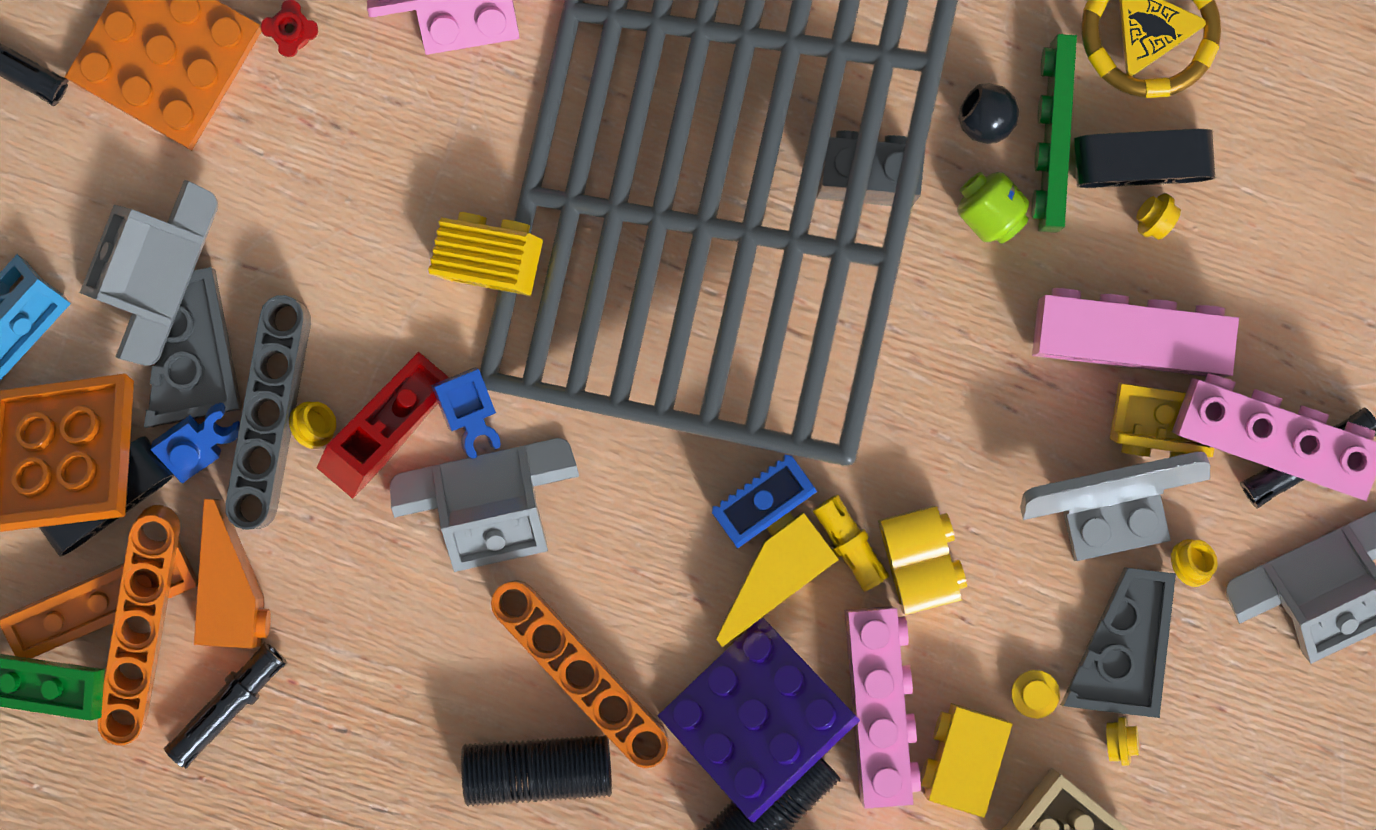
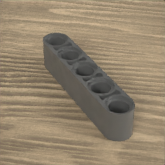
[225,295,311,530]

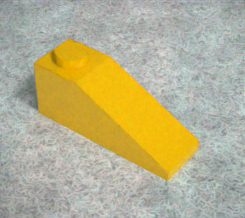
[716,512,839,647]

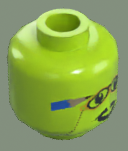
[957,172,1029,244]

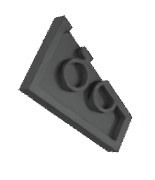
[144,267,242,428]
[1060,567,1176,718]

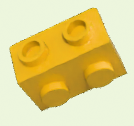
[1109,382,1214,458]

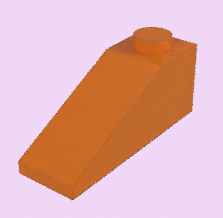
[194,499,271,649]

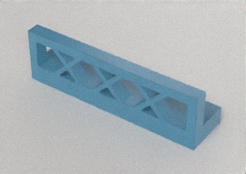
[0,254,71,380]

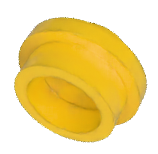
[1136,193,1181,240]
[289,401,336,449]
[1171,539,1218,587]
[1011,670,1060,719]
[1106,717,1139,766]

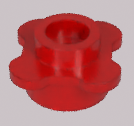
[261,0,319,57]

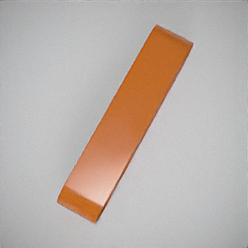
[97,505,180,745]
[491,580,669,768]

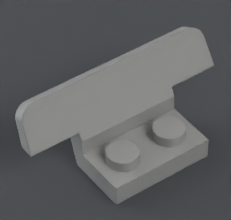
[80,180,218,366]
[390,438,579,572]
[1020,452,1210,561]
[1226,511,1376,664]

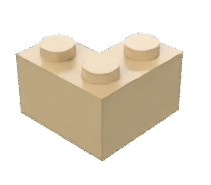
[1003,768,1129,830]

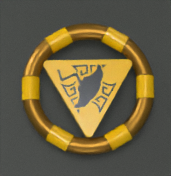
[1081,0,1221,98]

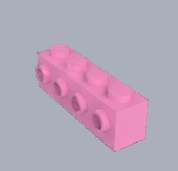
[1032,288,1239,378]
[1172,373,1376,501]
[844,606,921,809]

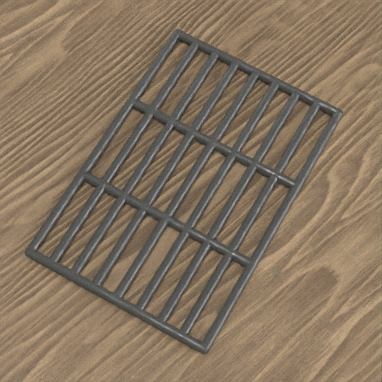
[480,0,958,466]

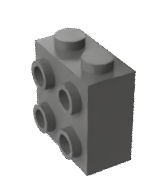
[817,131,925,206]

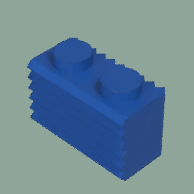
[712,455,817,548]

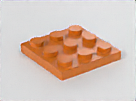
[64,0,262,151]
[0,373,134,532]

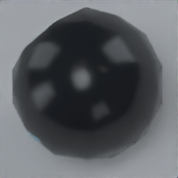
[958,83,1019,144]

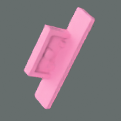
[367,0,520,55]

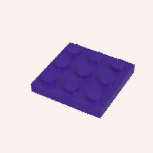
[657,617,860,823]

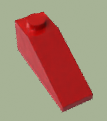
[316,352,450,499]

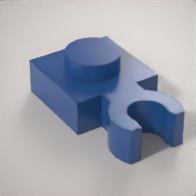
[431,367,501,459]
[150,403,240,483]

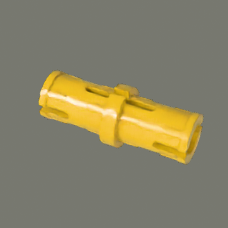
[812,494,890,592]

